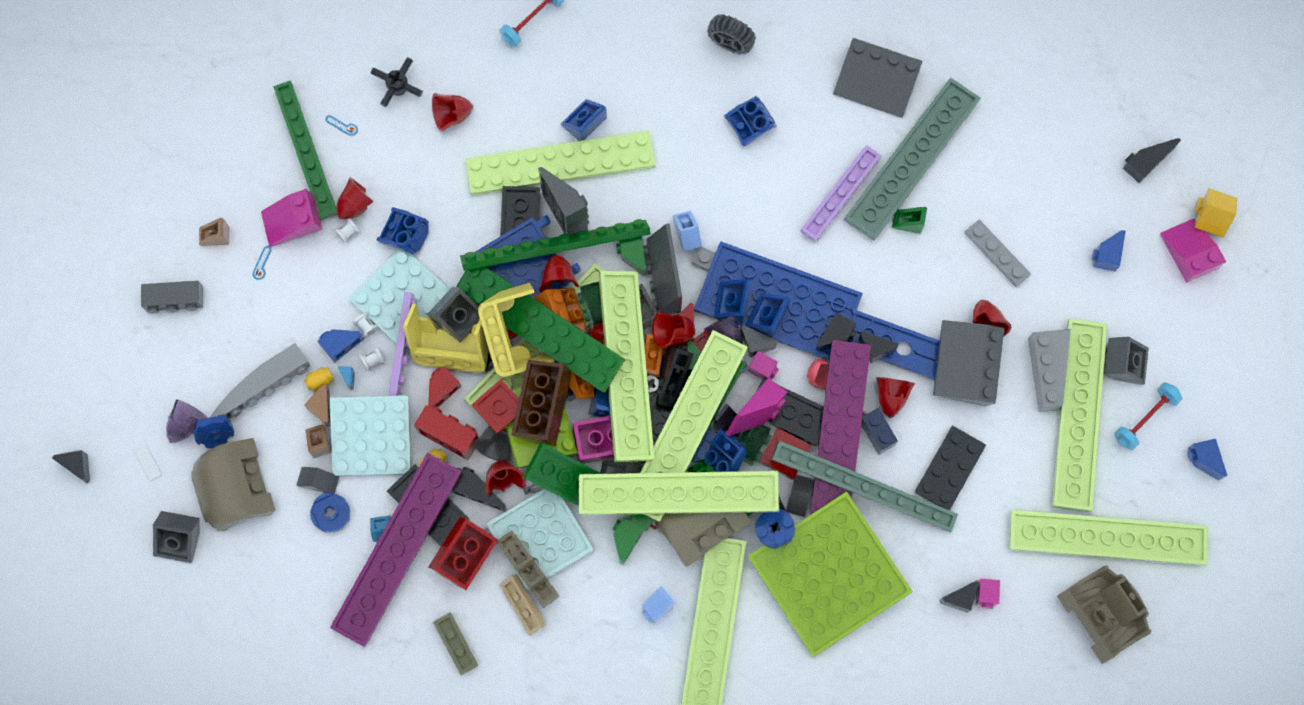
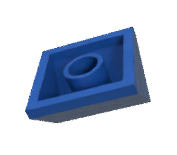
[561,99,607,141]
[713,279,751,324]
[745,293,790,338]

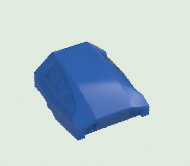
[724,96,777,146]
[376,207,429,255]
[704,428,747,472]

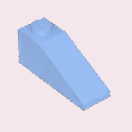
[642,586,674,623]

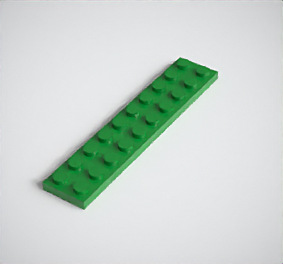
[456,267,626,392]

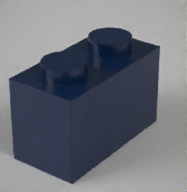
[861,408,898,455]

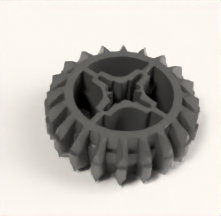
[707,14,756,54]

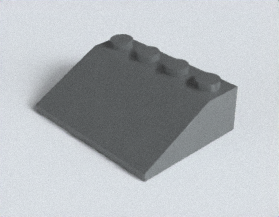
[833,38,923,118]
[538,167,589,234]
[643,223,682,314]
[933,320,1004,406]

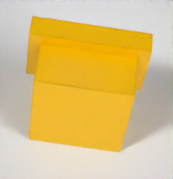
[1195,188,1238,238]

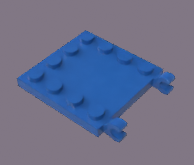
[475,215,581,297]

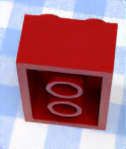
[414,405,479,461]
[428,517,498,590]

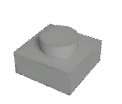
[692,247,715,272]

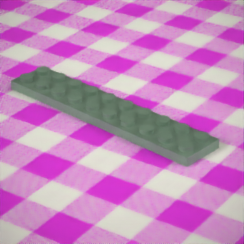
[844,77,981,241]

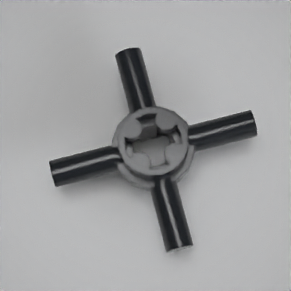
[371,57,423,107]

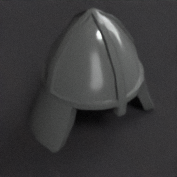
[474,426,511,461]

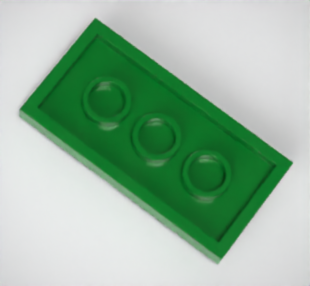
[522,442,602,506]

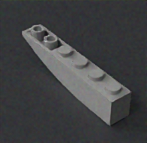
[209,343,311,419]

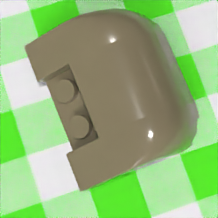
[191,438,276,531]
[654,512,751,567]

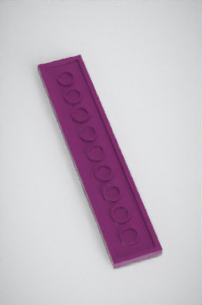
[810,340,871,515]
[330,453,462,647]

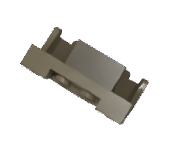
[1057,565,1152,664]

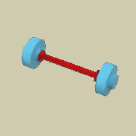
[499,0,564,47]
[1114,382,1182,450]

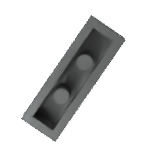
[141,280,203,313]

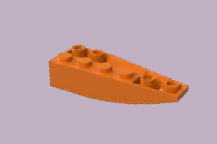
[533,288,595,399]

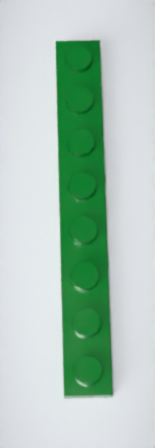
[273,80,337,220]

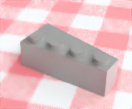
[1028,329,1071,412]

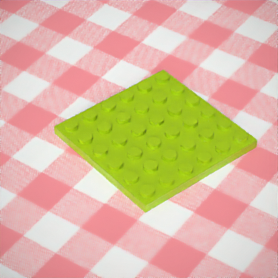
[747,492,913,657]

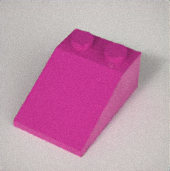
[261,189,323,247]
[1160,218,1226,283]
[726,378,787,436]
[573,416,614,464]

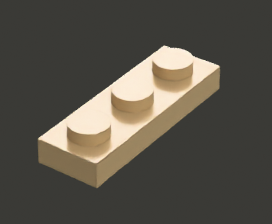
[500,574,547,636]

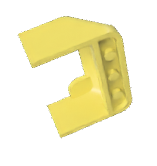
[478,283,554,377]
[403,304,489,372]

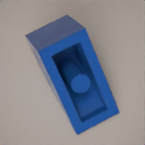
[1091,230,1126,271]
[317,329,364,363]
[588,389,610,417]
[1187,439,1228,480]

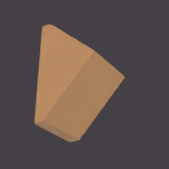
[199,218,229,246]
[304,384,331,427]
[305,424,332,458]

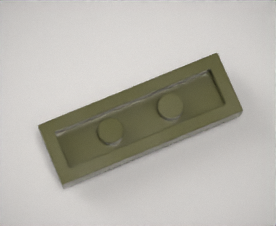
[433,612,479,675]

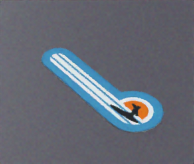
[325,115,358,136]
[252,246,272,280]

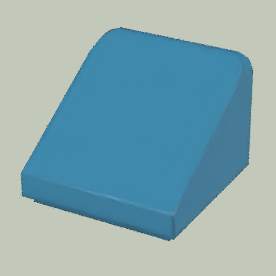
[338,366,355,390]
[370,515,390,542]

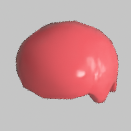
[807,359,829,389]

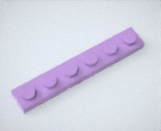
[800,145,882,243]
[389,292,417,396]

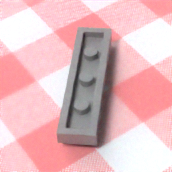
[965,219,1031,287]

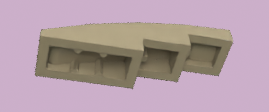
[496,530,560,608]

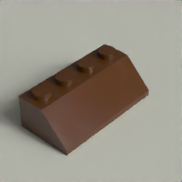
[511,360,572,446]

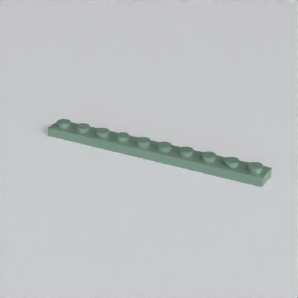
[771,441,958,532]

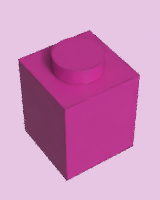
[748,351,779,379]
[976,578,1000,609]

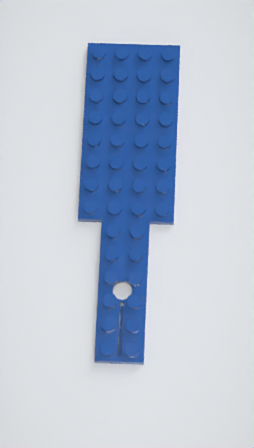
[694,241,939,380]

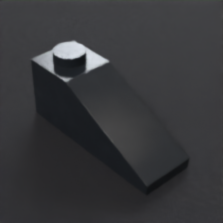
[1123,138,1181,183]
[656,346,693,408]
[451,467,507,512]

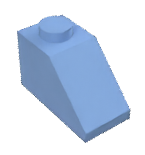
[673,211,702,251]

